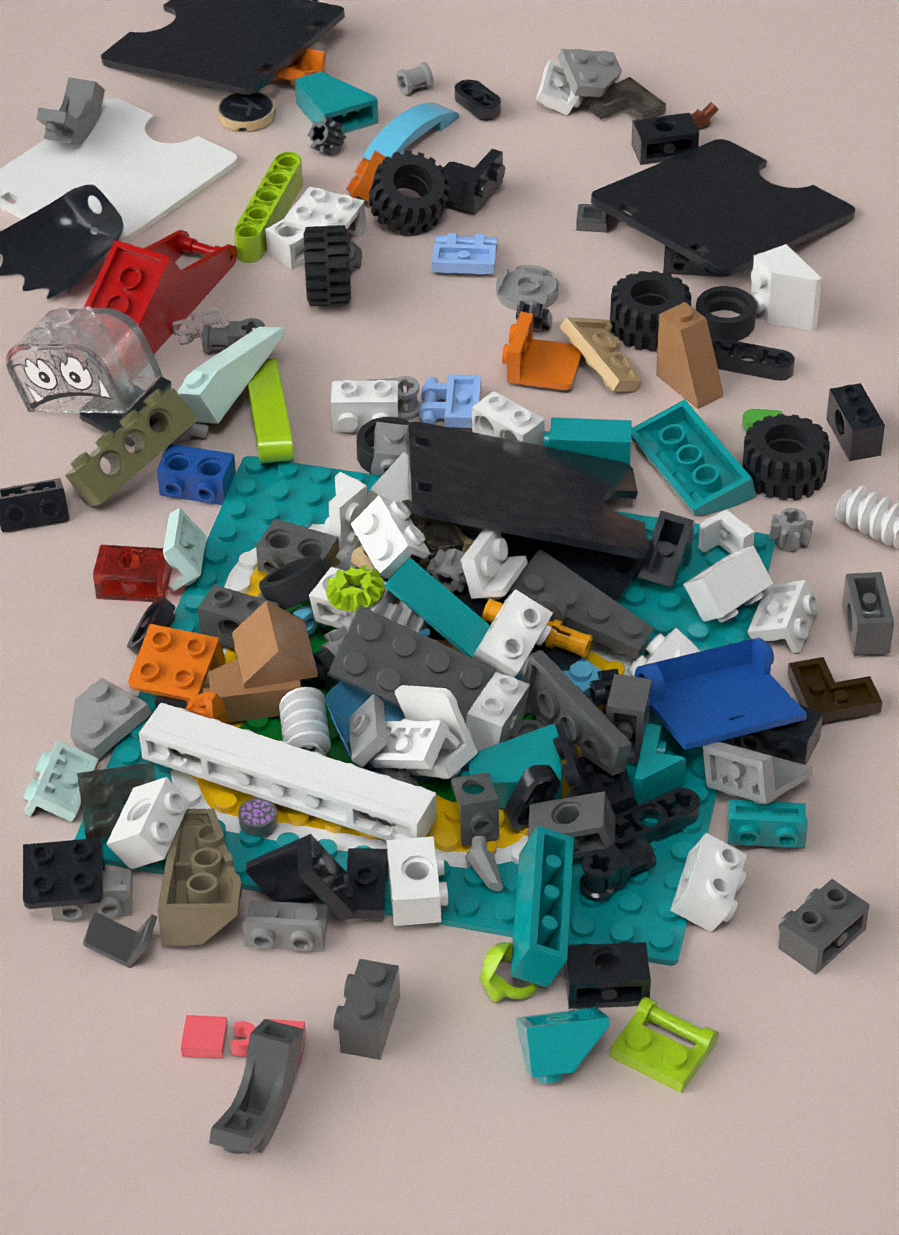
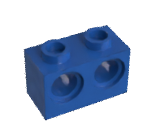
[157,444,236,505]

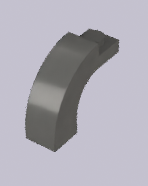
[36,77,105,145]
[209,1019,304,1154]

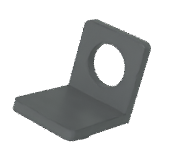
[451,773,499,846]
[82,913,158,968]

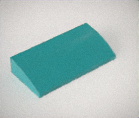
[631,399,756,515]

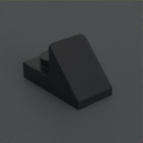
[638,511,695,590]

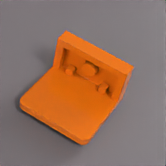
[502,312,582,390]
[128,624,226,701]

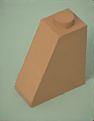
[656,302,723,409]
[202,659,301,722]

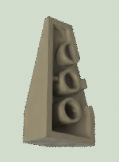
[157,808,242,946]

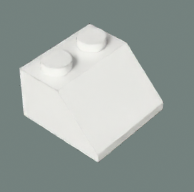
[751,244,822,331]

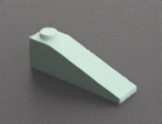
[177,327,286,424]

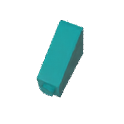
[295,72,378,134]
[461,724,562,808]

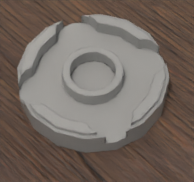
[496,265,559,311]

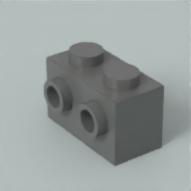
[778,879,869,975]
[333,959,400,1060]

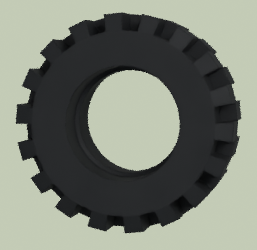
[368,151,450,236]
[303,225,351,306]
[610,271,692,351]
[742,414,830,500]

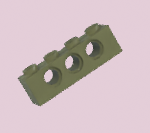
[65,388,199,507]

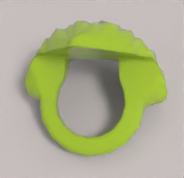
[480,942,539,1002]

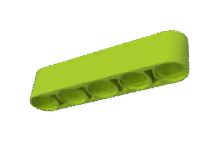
[234,152,303,263]
[246,357,294,464]

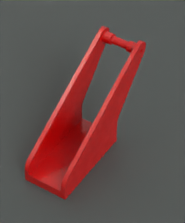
[62,230,237,381]

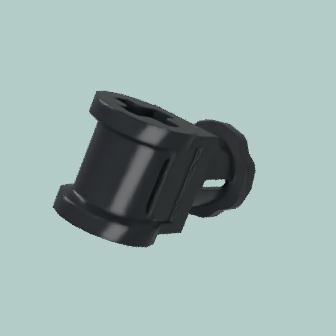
[579,837,656,902]

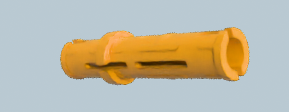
[482,598,593,658]

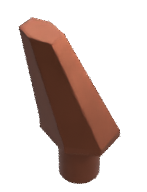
[691,102,719,129]

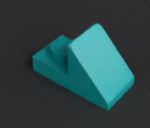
[634,723,686,805]

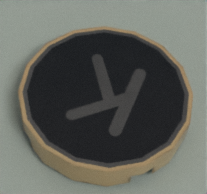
[217,91,275,132]

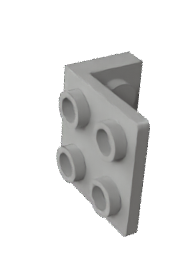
[703,742,813,804]

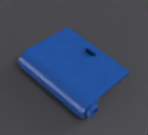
[635,637,807,750]

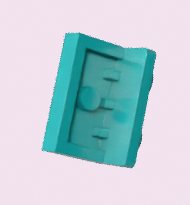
[727,799,808,848]

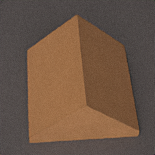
[232,600,318,689]

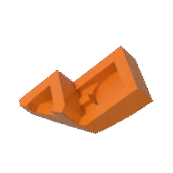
[185,692,229,725]

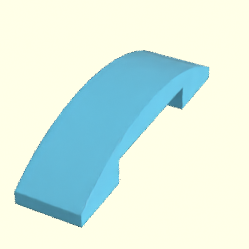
[362,103,459,160]

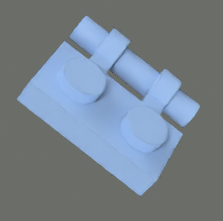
[432,233,497,275]
[419,374,481,428]

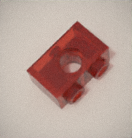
[93,545,172,602]

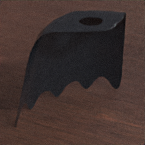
[0,184,124,299]

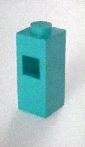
[543,417,632,465]

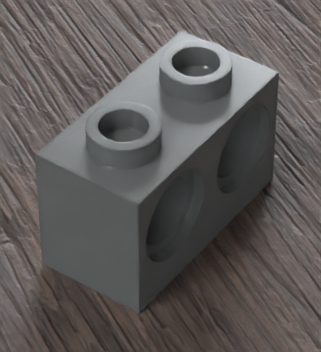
[256,519,339,574]

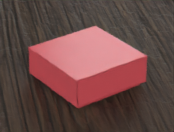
[181,1015,228,1059]

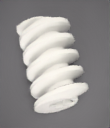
[835,485,899,549]
[279,687,331,756]

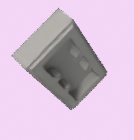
[348,694,387,768]

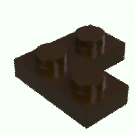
[788,657,882,723]

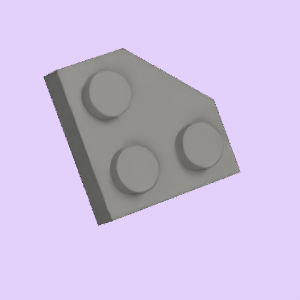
[558,49,622,97]
[70,678,152,759]

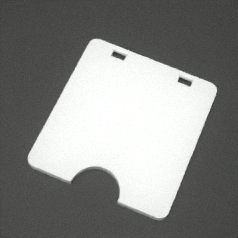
[0,98,237,257]

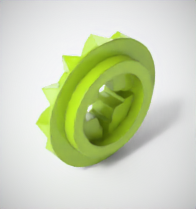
[325,564,385,611]

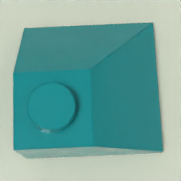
[516,1007,610,1083]

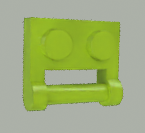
[610,997,719,1093]

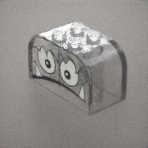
[6,307,163,413]

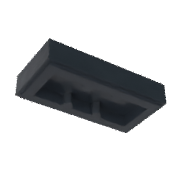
[345,848,387,919]

